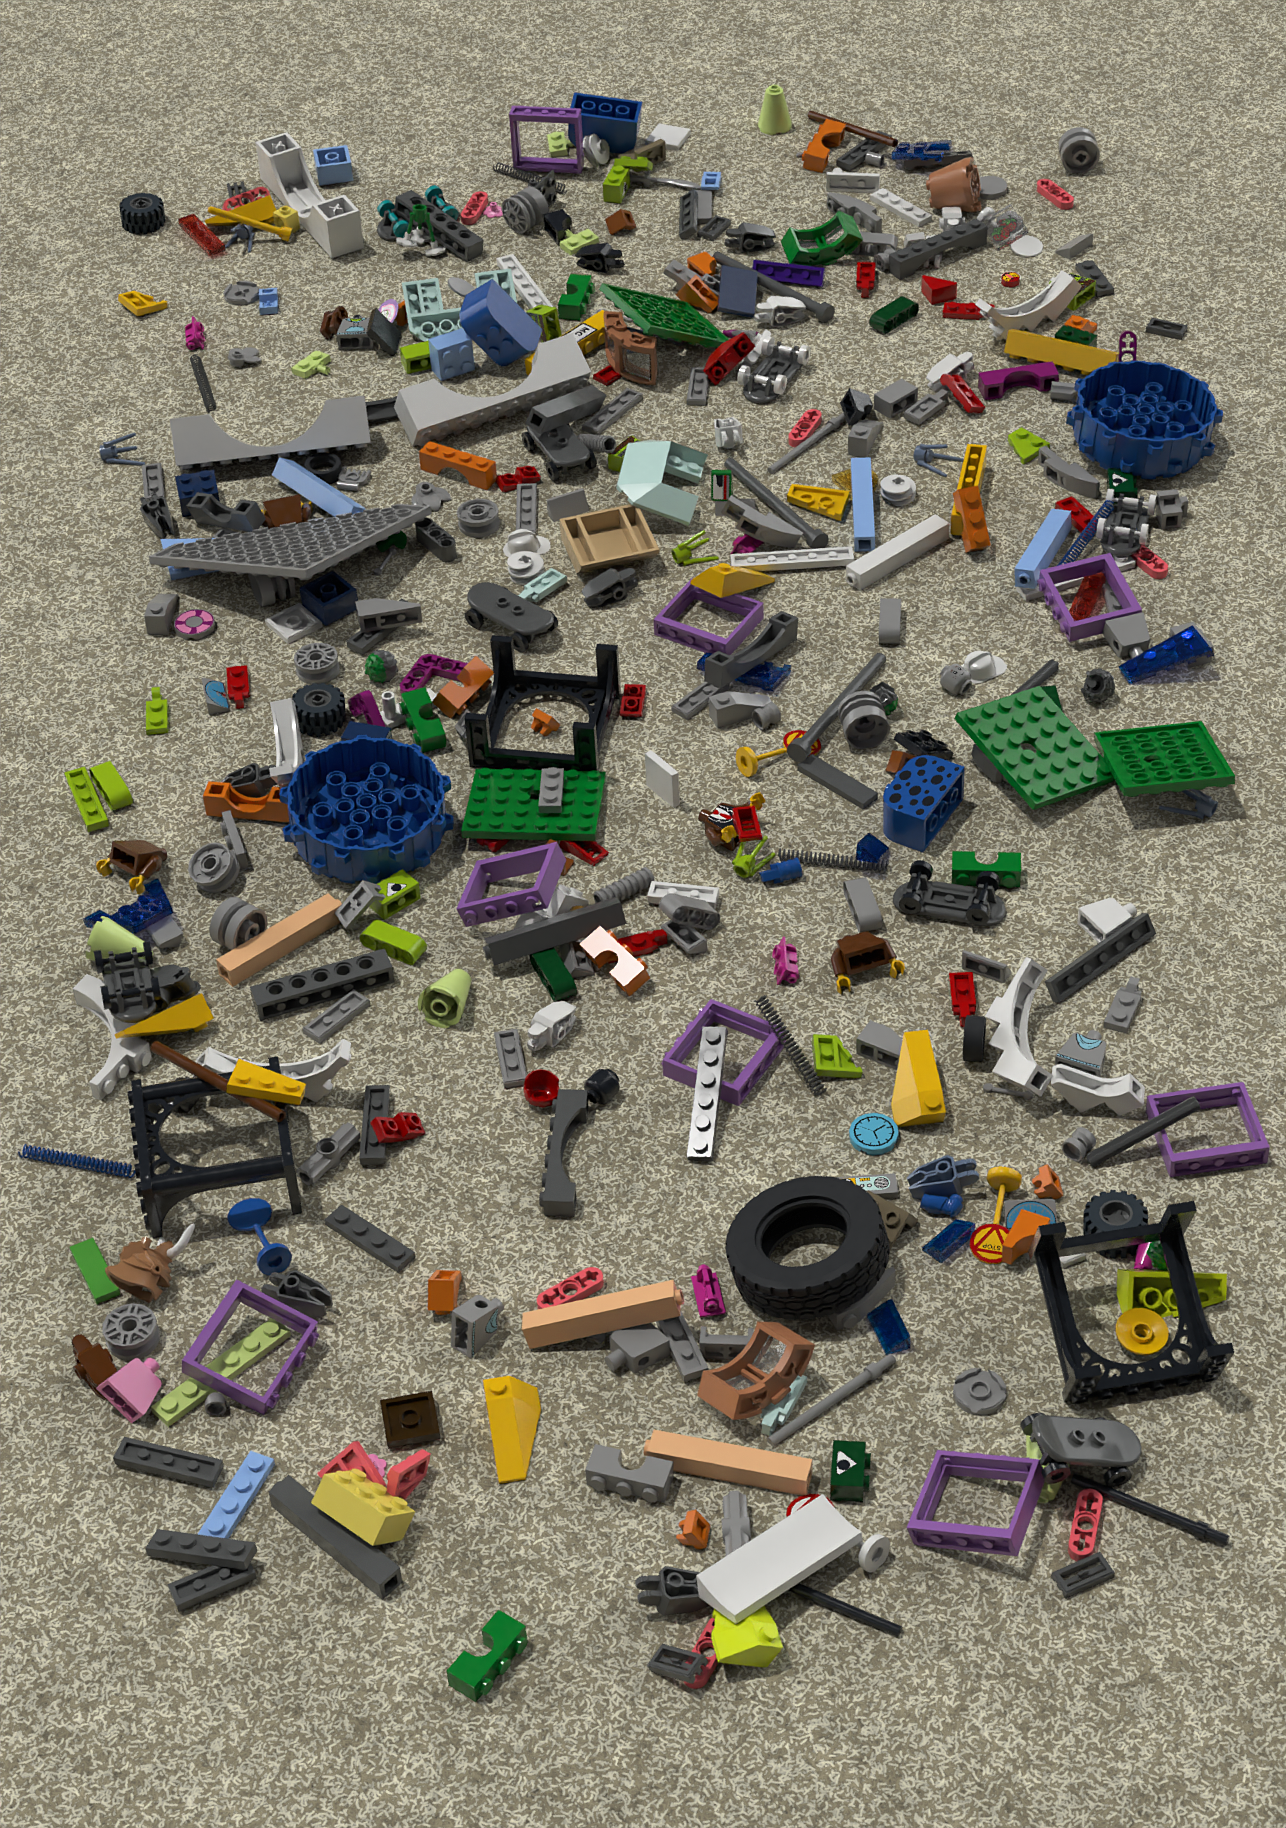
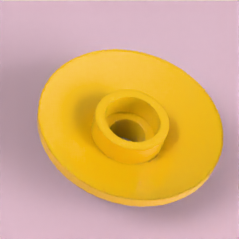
[1115,1308,1169,1355]

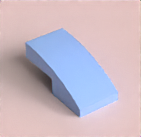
[701,172,721,190]
[259,288,278,315]

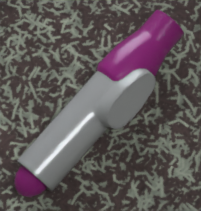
[723,329,759,338]

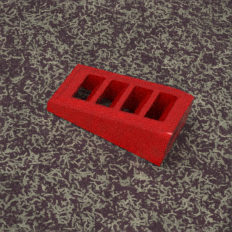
[732,805,762,842]
[559,841,609,866]

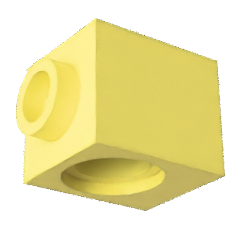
[273,205,300,234]

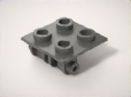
[528,170,557,208]

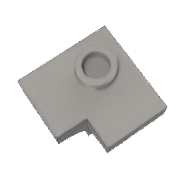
[1155,489,1188,530]

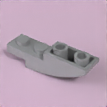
[826,192,882,233]
[663,260,720,297]
[1038,445,1100,499]
[721,495,803,548]

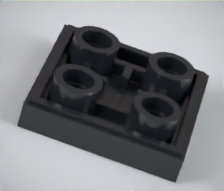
[367,308,401,356]
[893,730,954,760]

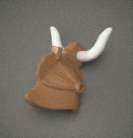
[105,1224,195,1303]

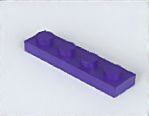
[752,260,826,287]

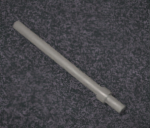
[767,413,846,474]
[767,1353,896,1447]

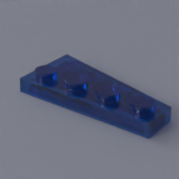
[1118,625,1214,684]
[697,652,792,692]

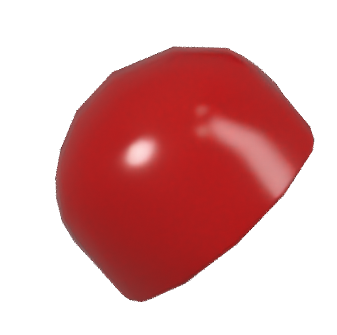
[523,1069,559,1108]

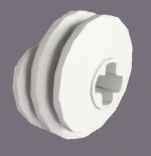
[583,134,610,166]
[880,475,916,506]
[507,551,544,585]

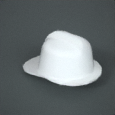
[503,529,550,557]
[962,651,1007,684]

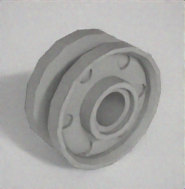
[457,499,500,538]
[294,643,340,684]
[188,842,240,893]
[102,1303,160,1361]

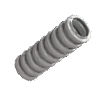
[577,434,616,453]
[594,867,654,903]

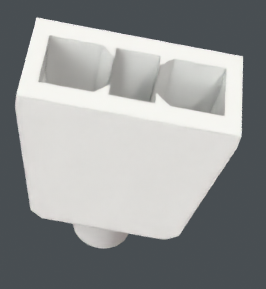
[1078,898,1137,944]

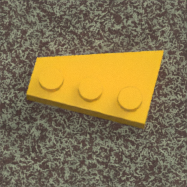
[787,484,850,521]

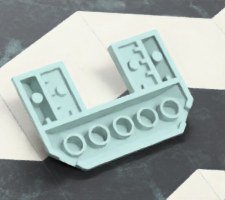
[402,268,517,342]
[616,440,708,526]

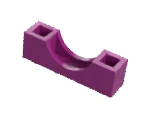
[978,361,1059,400]

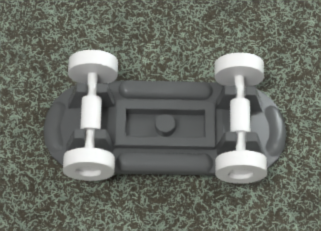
[737,336,811,404]
[1096,489,1157,557]

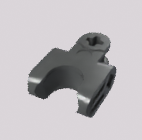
[150,964,201,1013]

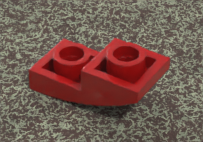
[495,466,541,492]
[620,684,646,717]
[370,1112,425,1143]

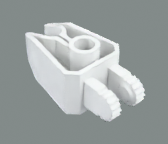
[939,207,965,232]
[754,296,806,327]
[926,352,974,392]
[714,417,743,449]
[527,1001,576,1051]

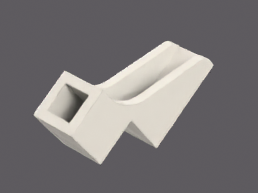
[514,884,589,929]
[1051,1064,1145,1115]

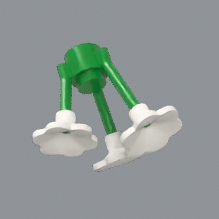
[396,204,446,256]

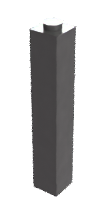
[525,385,606,434]
[482,897,627,966]
[268,1475,403,1600]

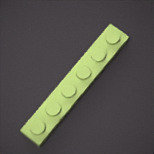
[151,1318,291,1427]

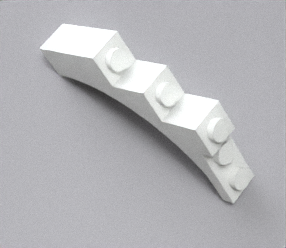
[975,270,1082,341]
[269,698,304,787]
[985,957,1054,1096]
[73,974,152,1101]
[193,1039,351,1102]

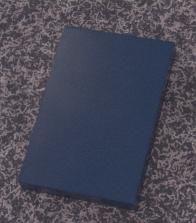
[717,265,758,318]

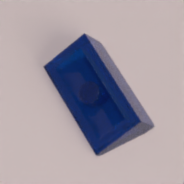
[856,833,889,863]
[922,1219,975,1264]
[867,1299,910,1355]

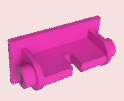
[185,316,205,350]
[731,533,764,554]
[772,937,799,985]
[691,1264,725,1318]

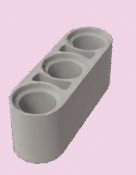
[850,232,898,256]
[879,598,901,644]
[843,877,882,933]
[659,893,720,930]

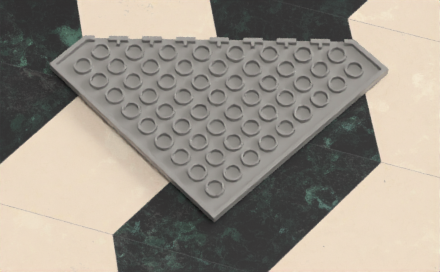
[149,504,432,580]

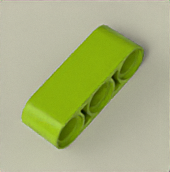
[89,761,133,811]
[359,919,427,965]

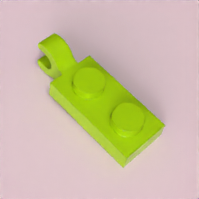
[146,687,168,735]

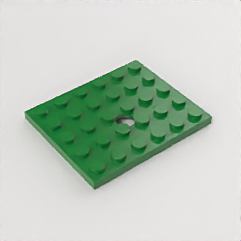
[599,283,729,349]
[954,686,1115,810]
[1094,721,1235,797]
[461,768,606,841]

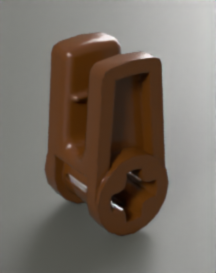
[320,306,348,340]

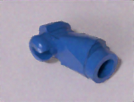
[920,1193,963,1218]

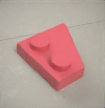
[317,1441,387,1487]
[386,1449,431,1499]

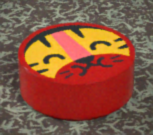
[1001,272,1020,288]

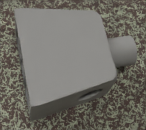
[1102,612,1150,663]
[605,1323,670,1373]

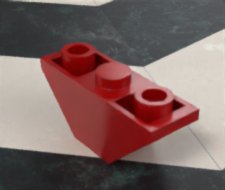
[703,332,756,386]

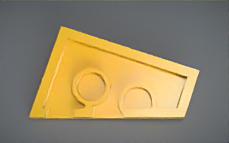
[227,1059,306,1105]

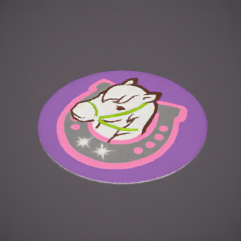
[378,299,398,323]

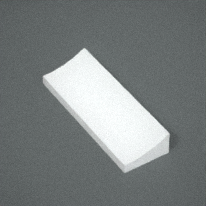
[696,1494,863,1624]

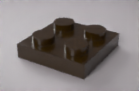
[380,1391,441,1449]

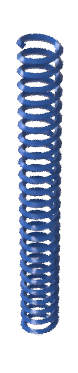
[1057,500,1114,566]
[18,1144,135,1178]

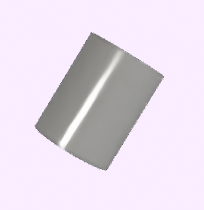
[865,151,884,167]

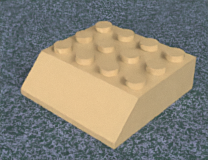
[560,504,660,573]

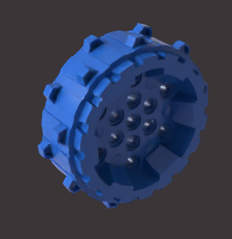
[1066,361,1223,479]
[279,735,454,884]

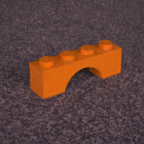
[801,119,846,173]
[419,441,497,490]
[203,781,289,822]

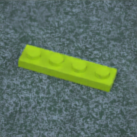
[64,767,109,832]

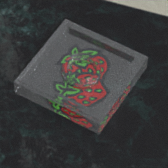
[982,204,1029,251]

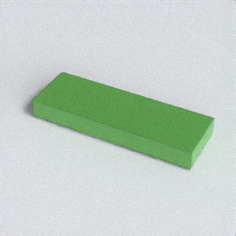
[69,1238,120,1304]

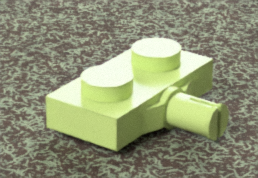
[547,132,574,157]
[560,229,599,255]
[291,350,331,379]

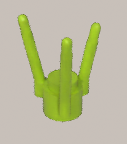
[671,530,719,566]
[732,835,776,878]

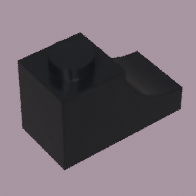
[543,209,572,246]
[840,388,873,427]

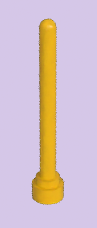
[208,206,292,242]

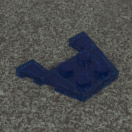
[892,140,952,161]
[83,878,174,934]

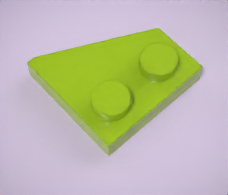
[614,156,653,172]
[1008,427,1050,465]
[812,1034,863,1078]

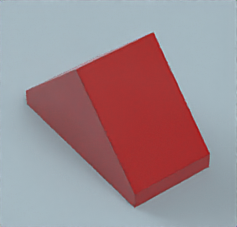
[921,275,957,305]

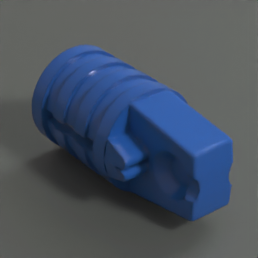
[759,857,802,884]

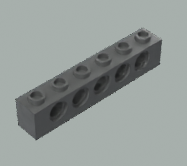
[395,190,484,262]
[250,949,395,1021]

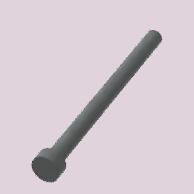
[712,251,835,323]
[724,458,829,549]
[787,653,886,762]

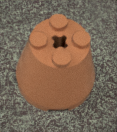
[926,157,981,212]

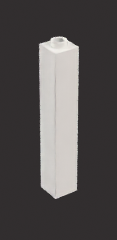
[846,514,949,590]

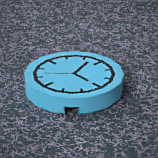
[849,1113,899,1156]

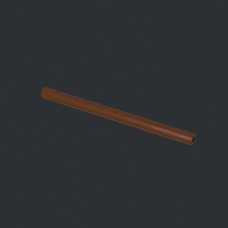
[808,110,898,148]
[150,1041,286,1122]

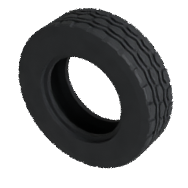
[725,1176,890,1320]

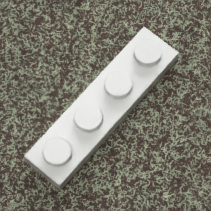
[870,188,932,227]

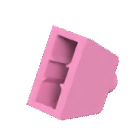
[96,1358,162,1423]

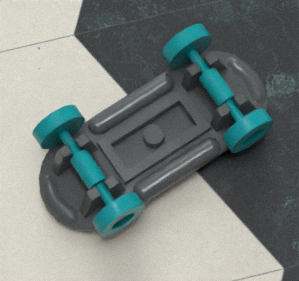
[377,185,460,241]

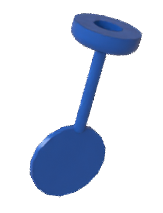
[227,1198,292,1275]

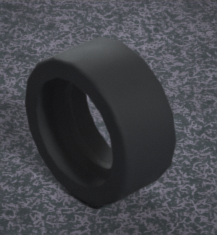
[304,452,342,485]
[963,1015,986,1062]

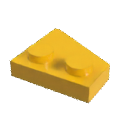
[118,291,167,316]

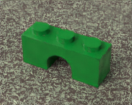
[558,274,595,321]
[399,687,446,753]
[951,851,1021,888]
[446,1609,528,1702]

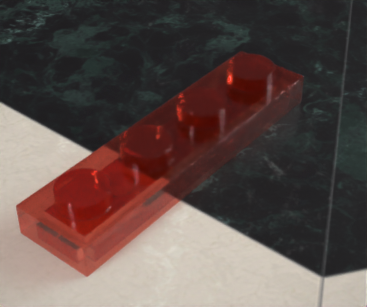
[178,214,226,256]
[1069,572,1107,621]

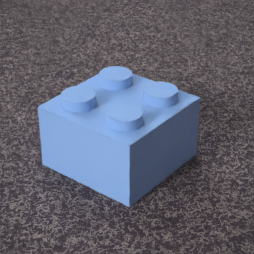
[313,145,353,185]
[428,328,475,381]

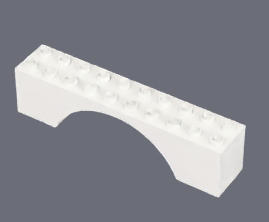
[255,132,364,258]
[394,333,591,446]
[170,396,371,469]

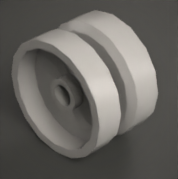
[1058,127,1100,173]
[209,896,268,950]

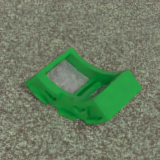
[780,211,863,266]

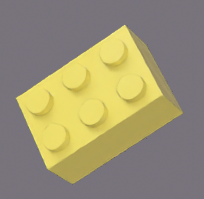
[311,1469,416,1546]

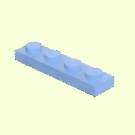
[198,1451,275,1539]

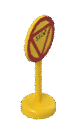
[736,730,821,777]
[970,1166,1022,1264]

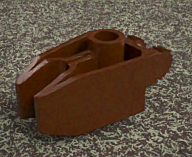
[72,1334,117,1401]

